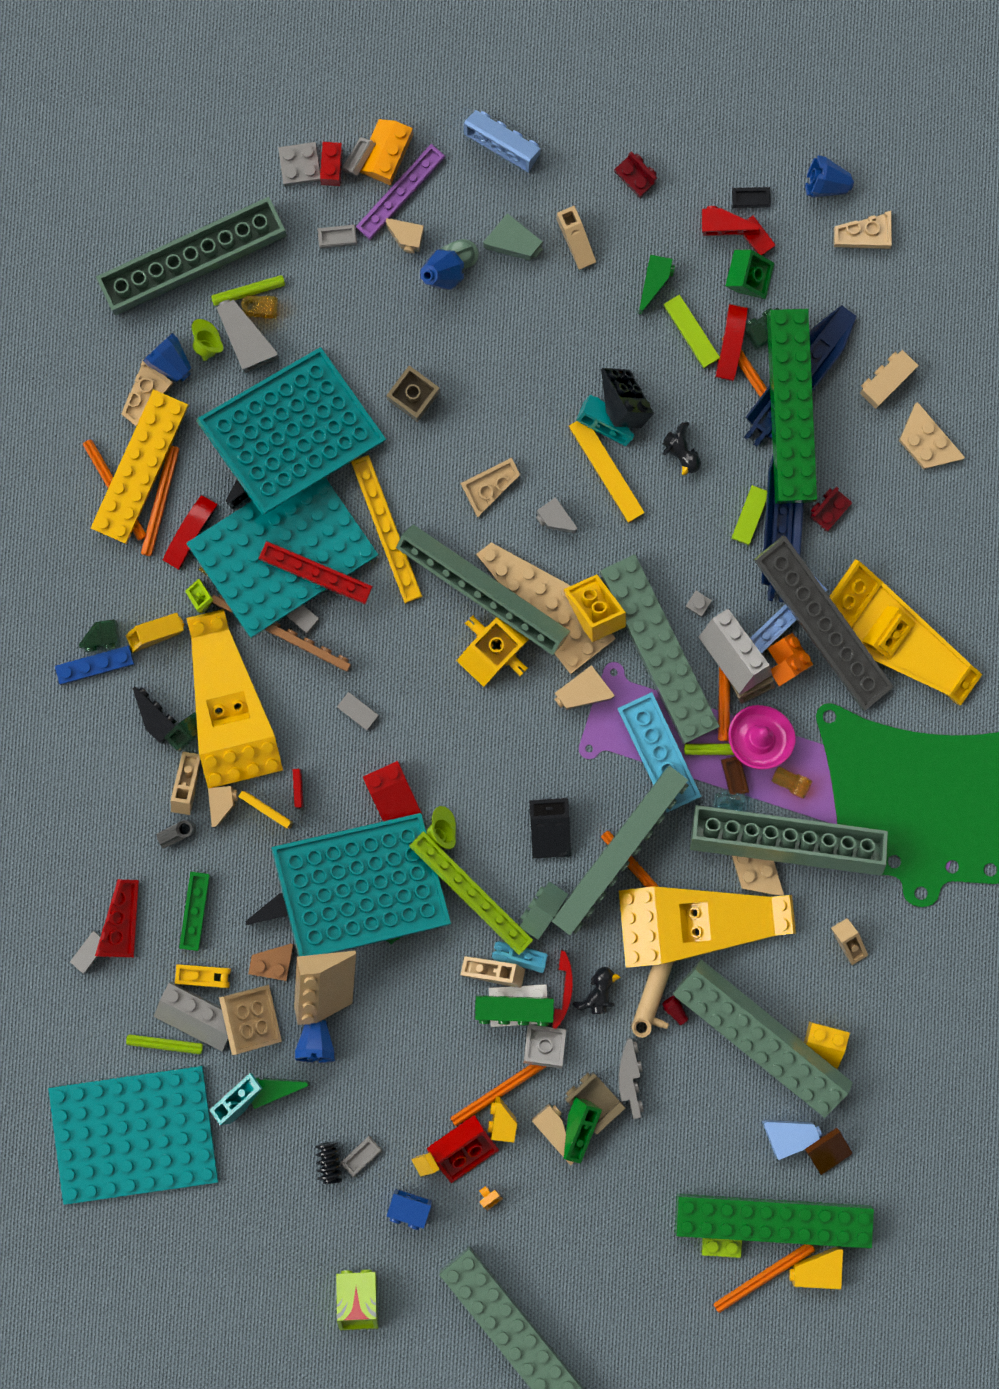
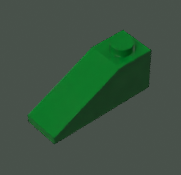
[638,255,675,315]
[252,1077,309,1109]
[564,1097,602,1164]

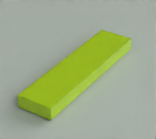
[663,294,719,369]

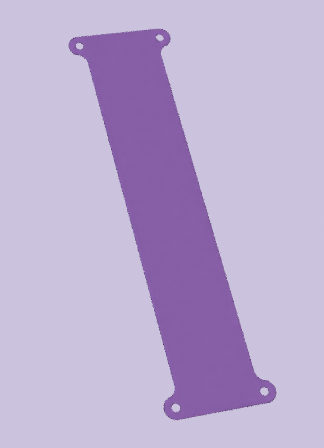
[579,662,951,870]

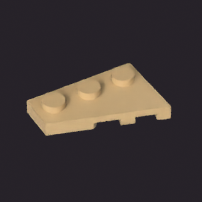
[834,211,892,249]
[121,359,173,426]
[460,458,520,518]

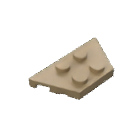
[899,402,965,469]
[732,856,784,896]

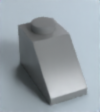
[536,497,578,533]

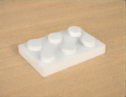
[489,984,547,1027]

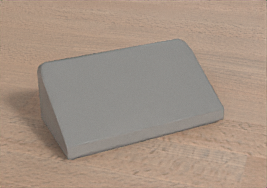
[70,931,101,974]

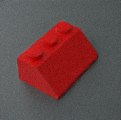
[427,1115,499,1183]

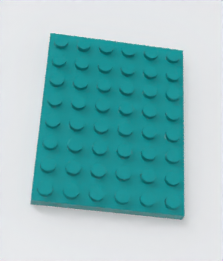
[196,347,386,515]
[186,478,378,639]
[271,813,451,956]
[48,1065,219,1205]

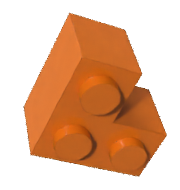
[767,632,813,686]

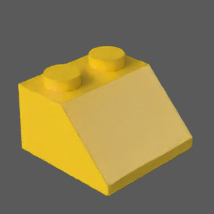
[804,1021,850,1069]

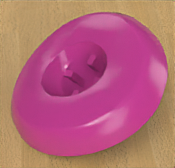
[729,705,796,770]

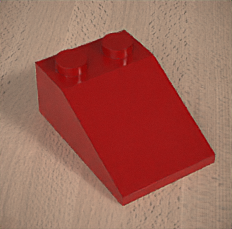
[363,761,422,821]

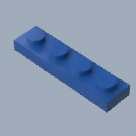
[55,646,135,685]

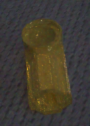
[771,766,813,799]

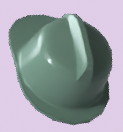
[441,239,479,271]

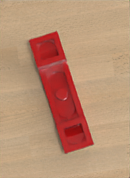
[715,304,748,381]
[163,495,218,570]
[552,950,573,1029]

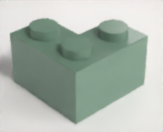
[520,882,568,940]

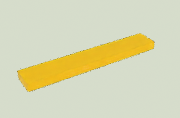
[568,421,645,523]

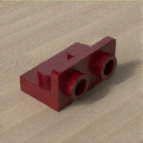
[614,151,657,198]
[810,486,853,532]

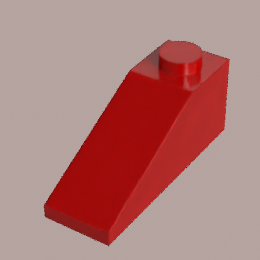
[702,206,760,236]

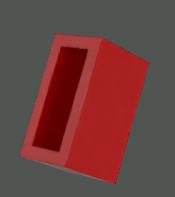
[320,142,343,186]

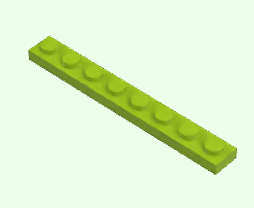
[409,831,533,955]

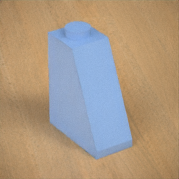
[762,1120,823,1160]

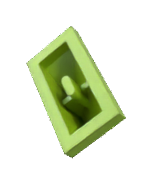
[185,579,213,613]

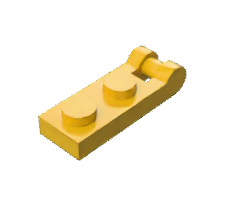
[175,964,231,988]

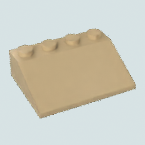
[294,951,356,1025]

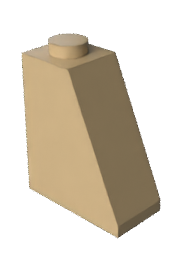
[554,665,615,710]

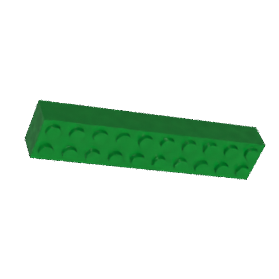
[767,309,817,504]
[675,1194,874,1248]

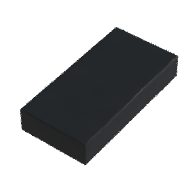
[732,187,770,208]

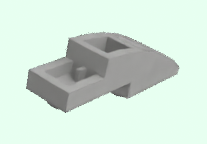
[618,1038,644,1119]

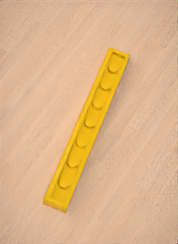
[351,455,422,604]

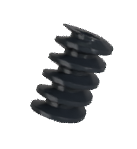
[315,1142,342,1184]

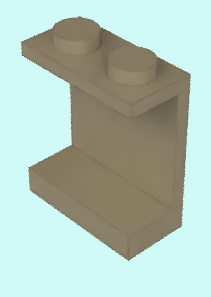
[565,1072,625,1134]

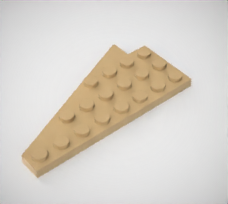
[476,543,616,674]

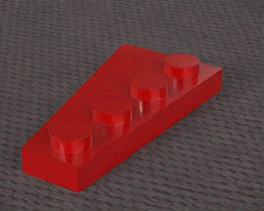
[95,879,139,958]

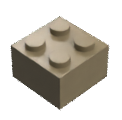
[386,366,440,422]

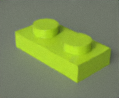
[701,1238,742,1258]

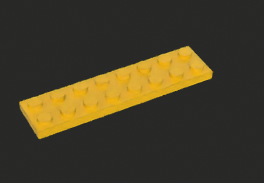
[91,389,189,544]

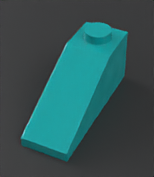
[576,395,634,447]
[210,1073,262,1125]

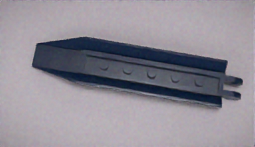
[744,305,857,447]
[761,454,804,603]

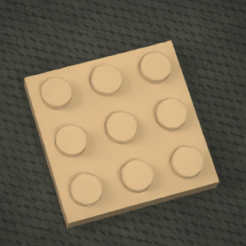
[219,985,282,1055]

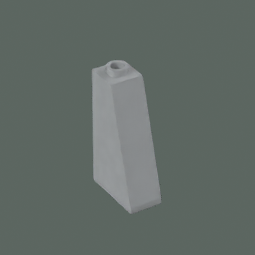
[216,300,279,373]

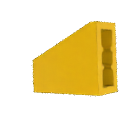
[125,613,184,653]
[789,1246,843,1289]

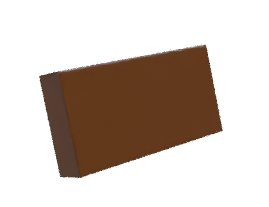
[721,756,749,797]

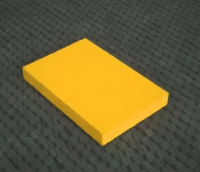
[238,791,294,829]

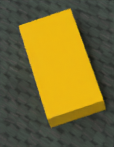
[411,1153,439,1177]

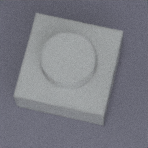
[685,591,712,617]

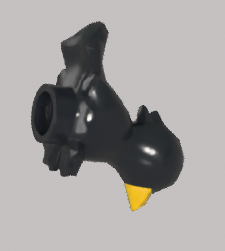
[662,422,701,475]
[572,967,620,1014]

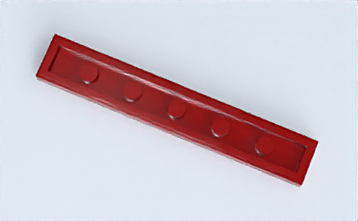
[259,541,373,605]

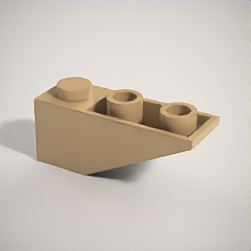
[556,206,596,270]

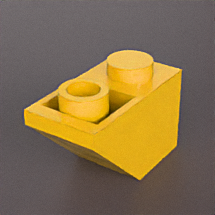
[487,1096,517,1143]

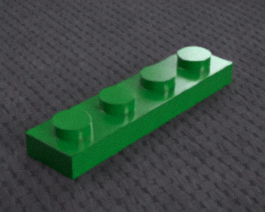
[179,872,210,951]

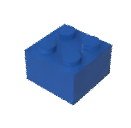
[386,1189,432,1230]

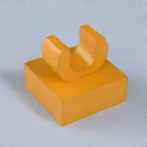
[479,1186,503,1211]

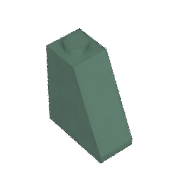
[483,213,543,261]

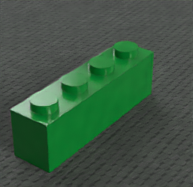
[475,995,554,1026]

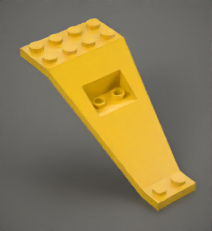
[829,559,982,706]
[186,609,283,788]
[619,886,796,968]

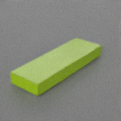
[731,485,767,546]

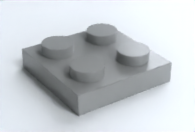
[278,142,320,186]
[523,1024,566,1069]

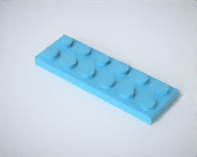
[617,692,701,813]

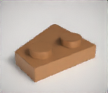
[248,944,294,981]

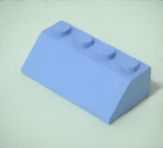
[464,110,541,173]

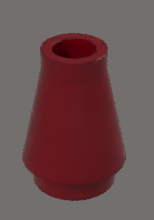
[662,996,689,1025]

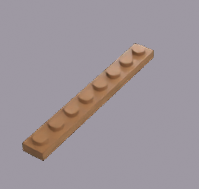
[212,595,351,672]

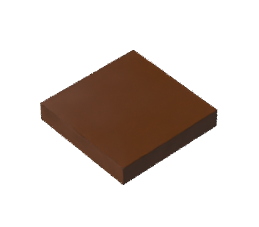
[805,1128,853,1175]

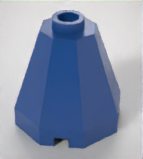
[805,155,854,197]
[421,249,464,290]
[143,333,191,382]
[295,1020,335,1063]

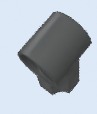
[156,820,196,849]

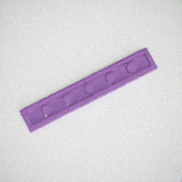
[356,144,445,240]

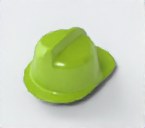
[191,319,224,361]
[426,806,456,849]

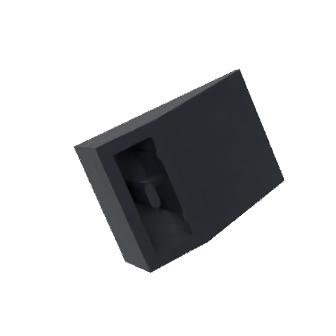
[601,368,654,428]
[529,798,571,859]

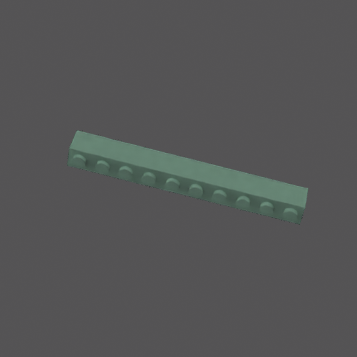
[396,524,570,655]

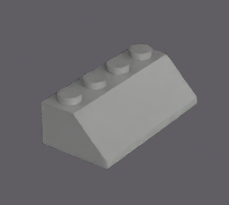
[699,609,772,695]
[154,982,229,1052]

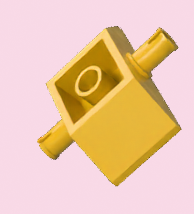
[456,615,530,687]

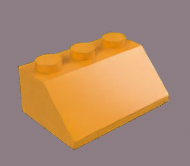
[360,119,413,186]

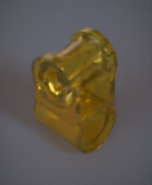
[241,296,278,319]

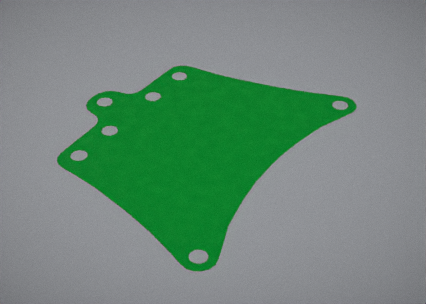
[816,703,999,907]

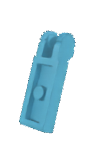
[492,941,548,973]

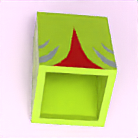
[336,1270,378,1330]

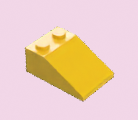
[564,574,626,642]

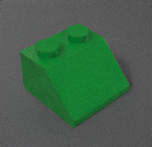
[725,250,774,299]

